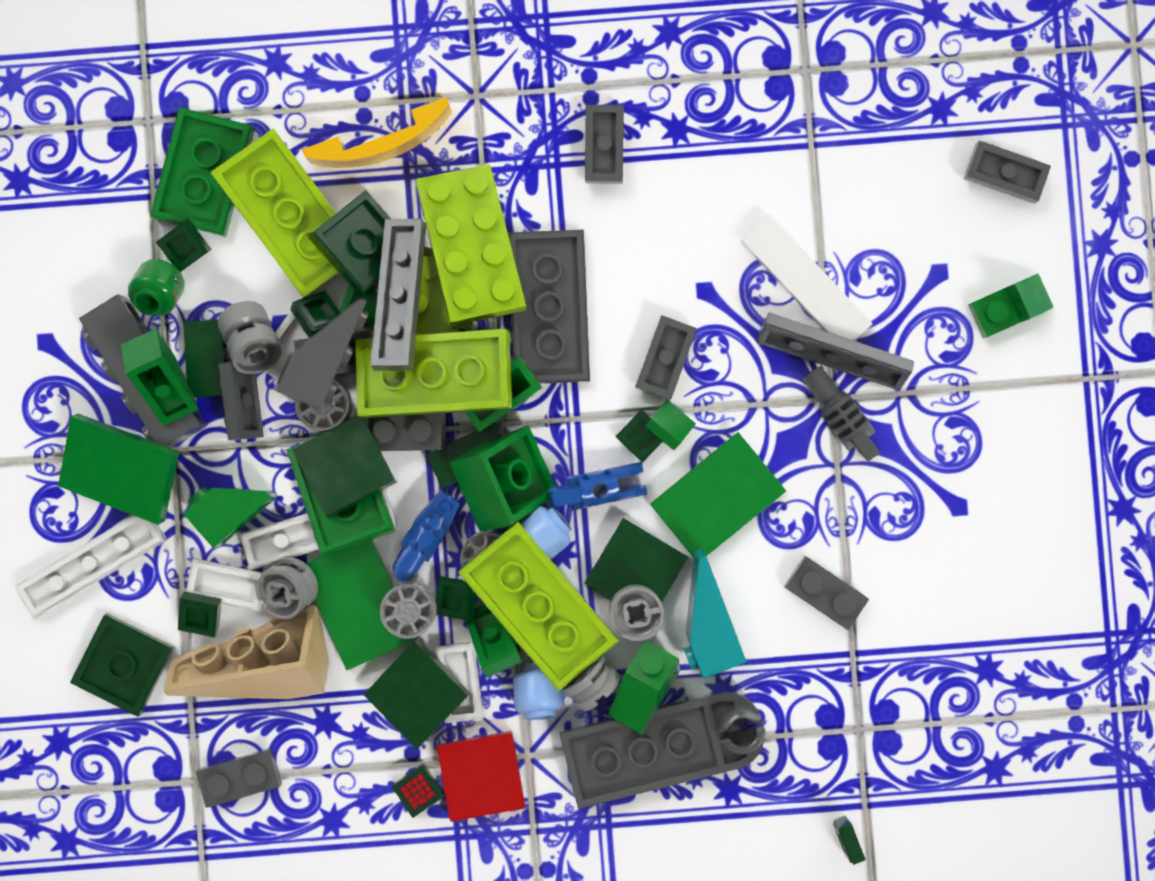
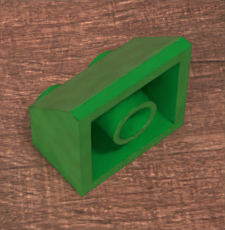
[449,425,556,532]

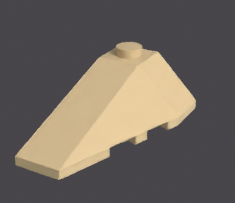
[164,605,329,699]

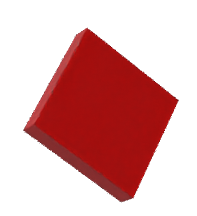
[437,731,526,822]

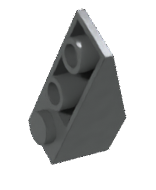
[273,299,368,410]

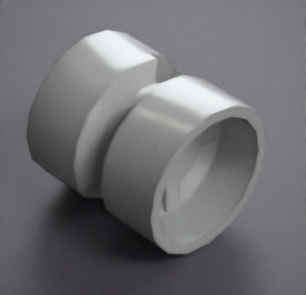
[218,301,282,374]

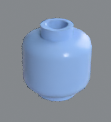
[519,506,572,559]
[513,663,564,720]

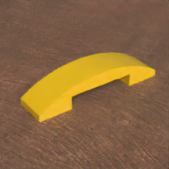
[302,97,452,168]

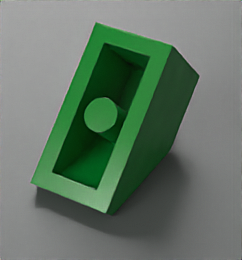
[121,328,199,426]
[183,487,278,548]
[608,640,680,736]

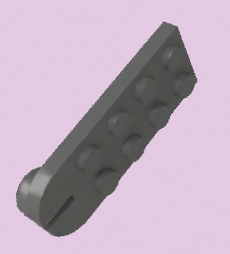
[559,691,765,809]

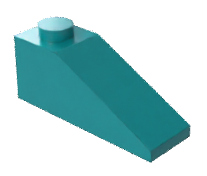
[683,549,747,679]

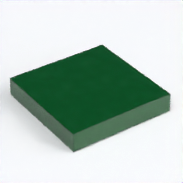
[308,190,391,296]
[292,416,397,519]
[584,518,688,602]
[70,613,175,717]
[364,639,471,750]

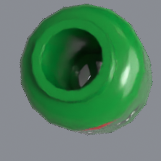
[128,259,185,316]

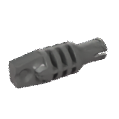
[802,365,880,462]

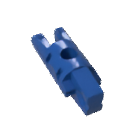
[548,461,648,510]
[392,490,460,583]

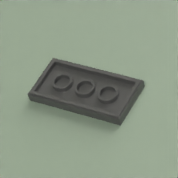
[508,229,590,384]

